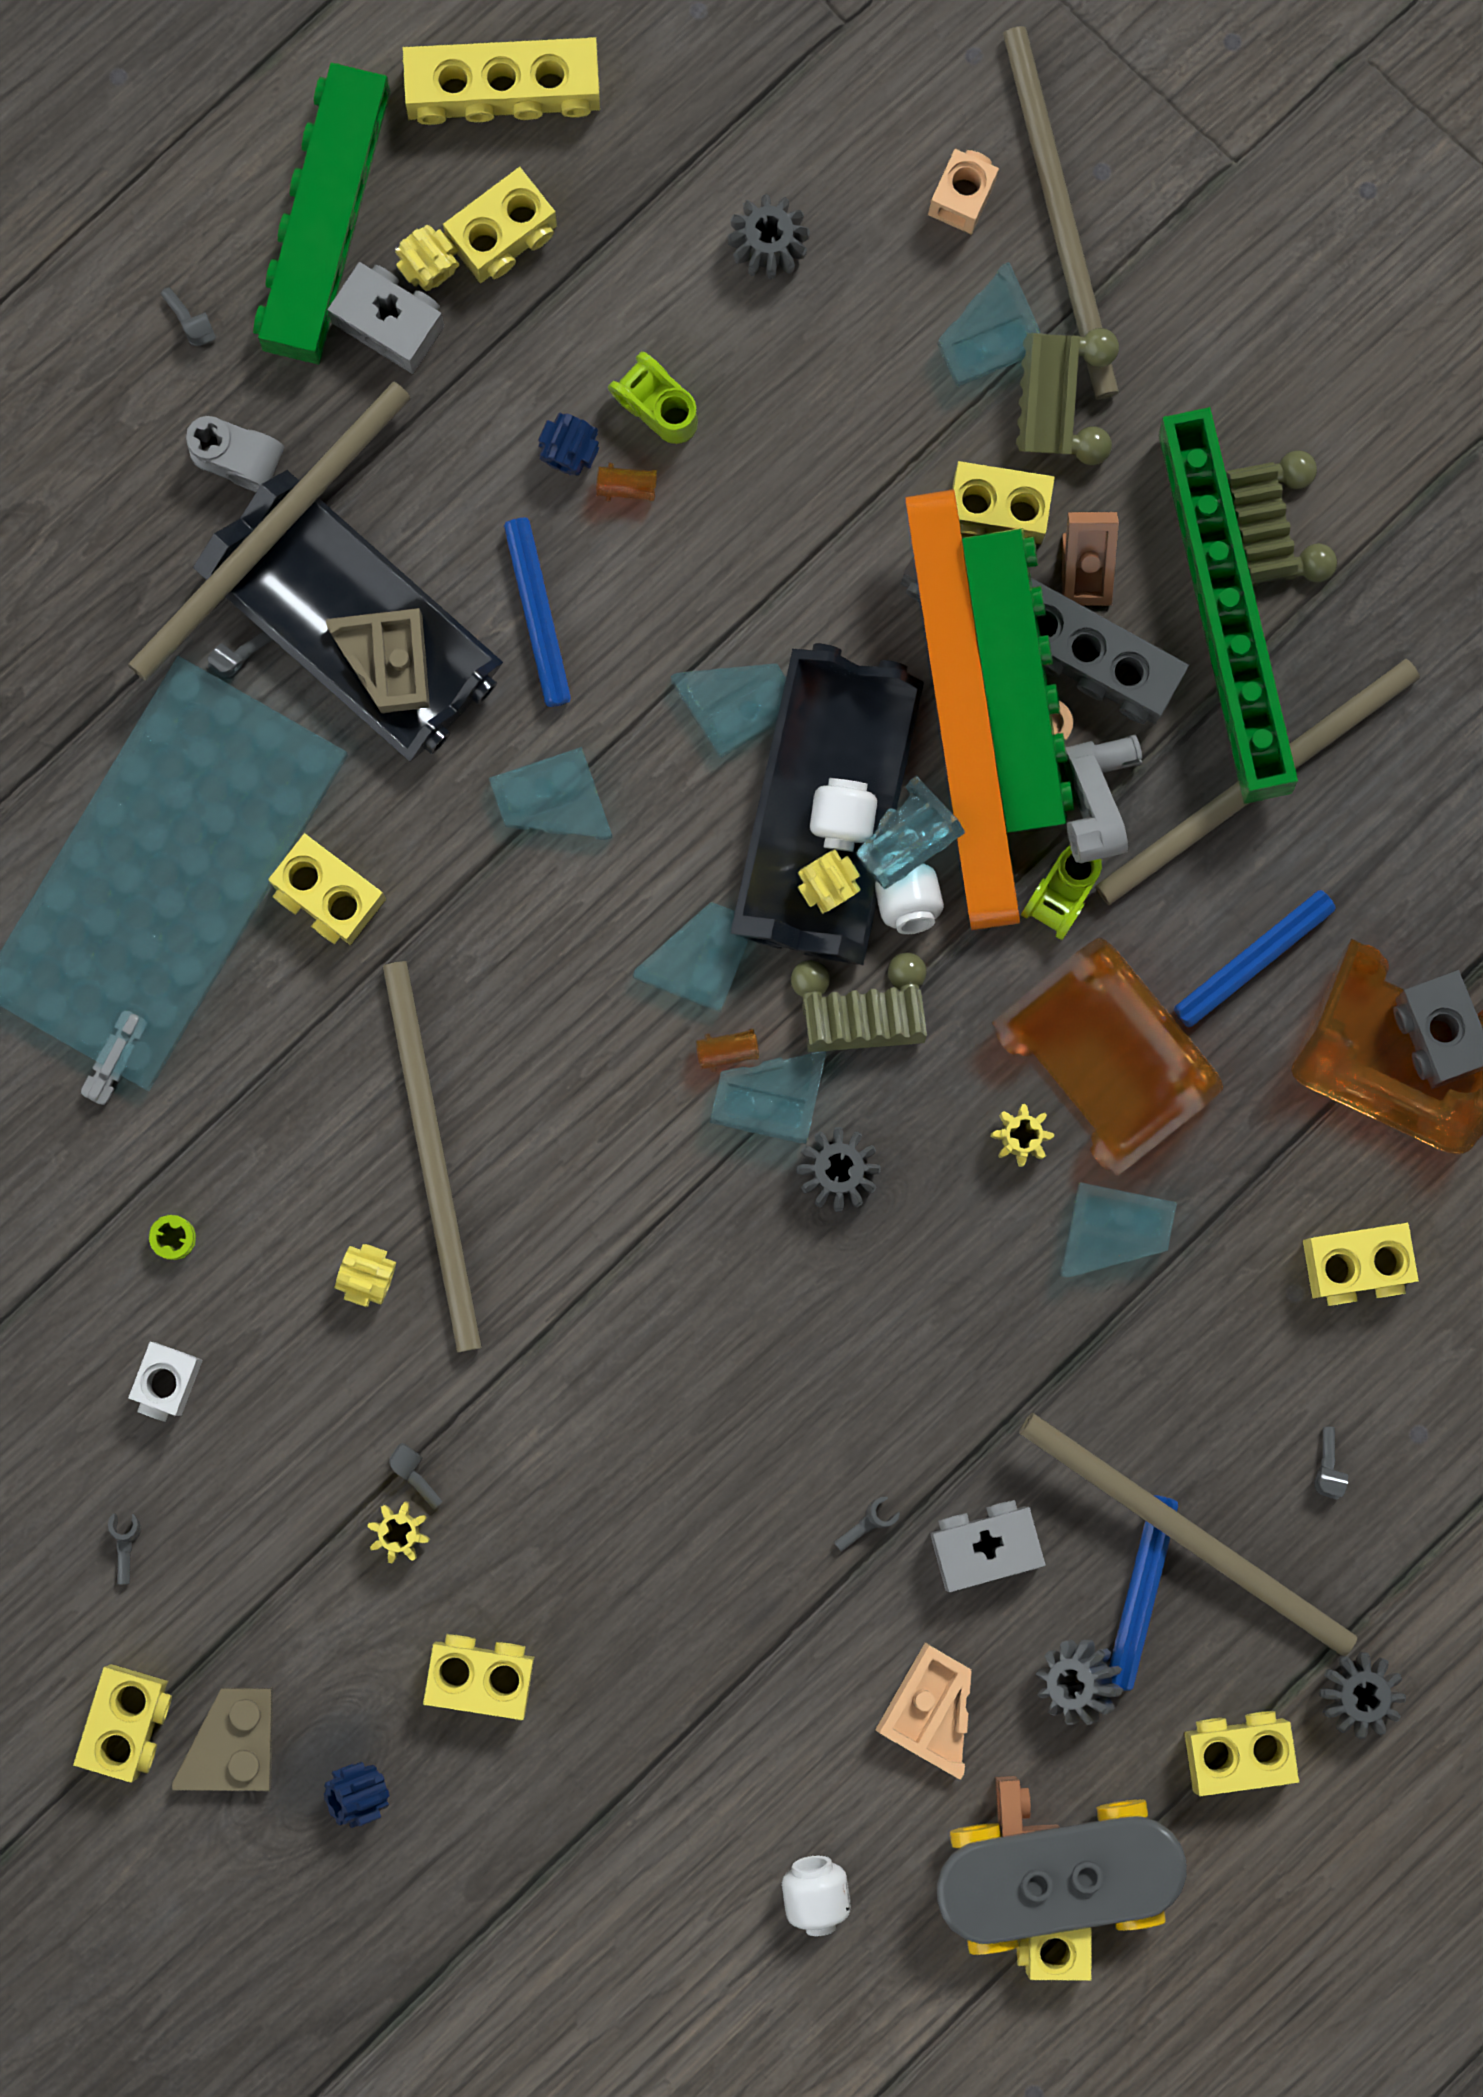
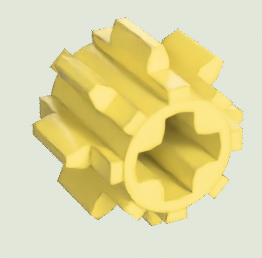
[395,225,459,291]
[797,849,860,914]
[991,1104,1054,1167]
[335,1244,396,1307]
[367,1502,430,1564]

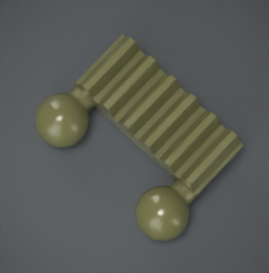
[1016,328,1119,465]
[1226,450,1337,587]
[791,952,927,1052]

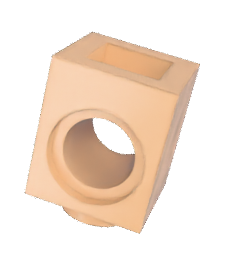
[928,149,999,234]

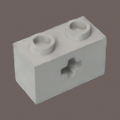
[328,262,444,374]
[930,1500,1046,1592]

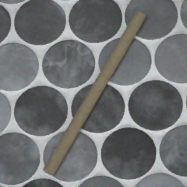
[1003,26,1119,400]
[128,382,411,681]
[1095,659,1420,905]
[383,961,482,1353]
[1019,1413,1357,1656]

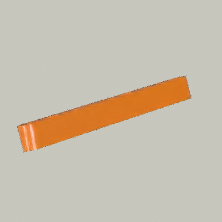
[905,489,1020,931]

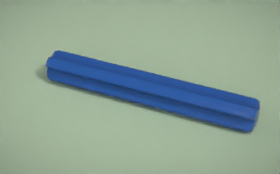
[504,517,571,707]
[1174,890,1336,1027]
[1109,1495,1178,1691]

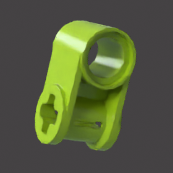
[608,351,698,444]
[1020,846,1102,940]

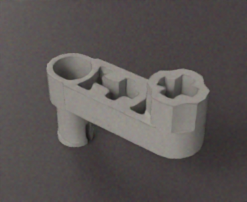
[1063,735,1142,863]

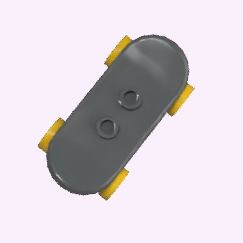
[937,1799,1187,1955]

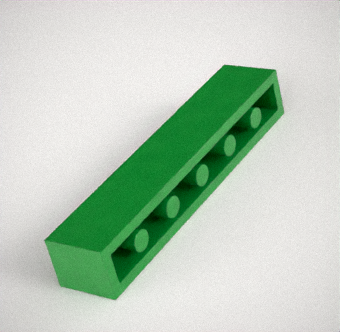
[253,62,390,365]
[962,528,1075,833]

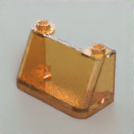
[992,938,1223,1176]
[1291,939,1483,1154]

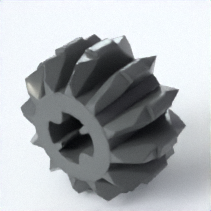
[728,194,810,280]
[796,1127,881,1212]
[1036,1639,1123,1725]
[1319,1652,1406,1739]

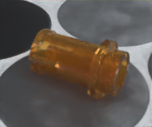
[596,462,657,502]
[695,1028,760,1072]

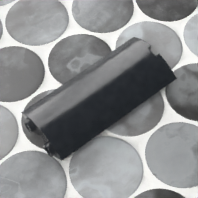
[193,470,504,762]
[730,643,924,965]

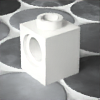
[128,1342,203,1422]

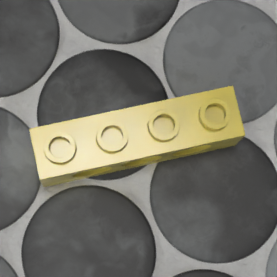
[403,37,600,125]

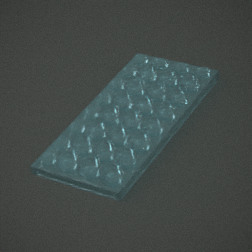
[0,656,348,1091]

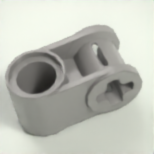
[186,416,284,492]

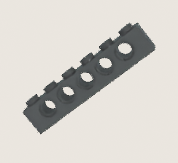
[901,556,1189,724]

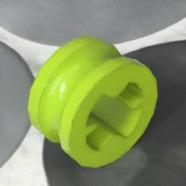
[149,1215,196,1260]

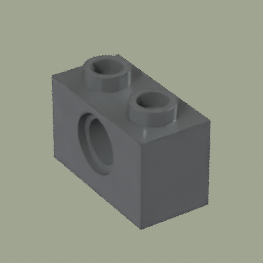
[1393,970,1483,1089]

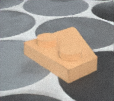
[875,1643,971,1780]

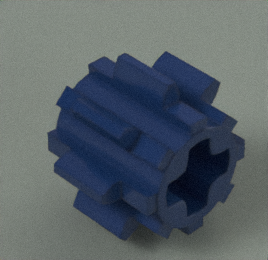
[538,412,599,476]
[324,1762,390,1828]

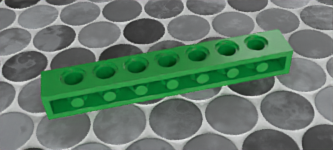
[1158,407,1298,804]

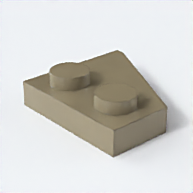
[326,608,430,713]
[172,1687,273,1791]

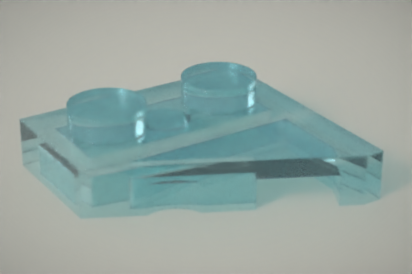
[937,262,1041,387]
[670,663,786,758]
[489,747,612,840]
[856,776,965,890]
[633,902,749,1013]
[710,1051,827,1144]
[1060,1182,1177,1278]

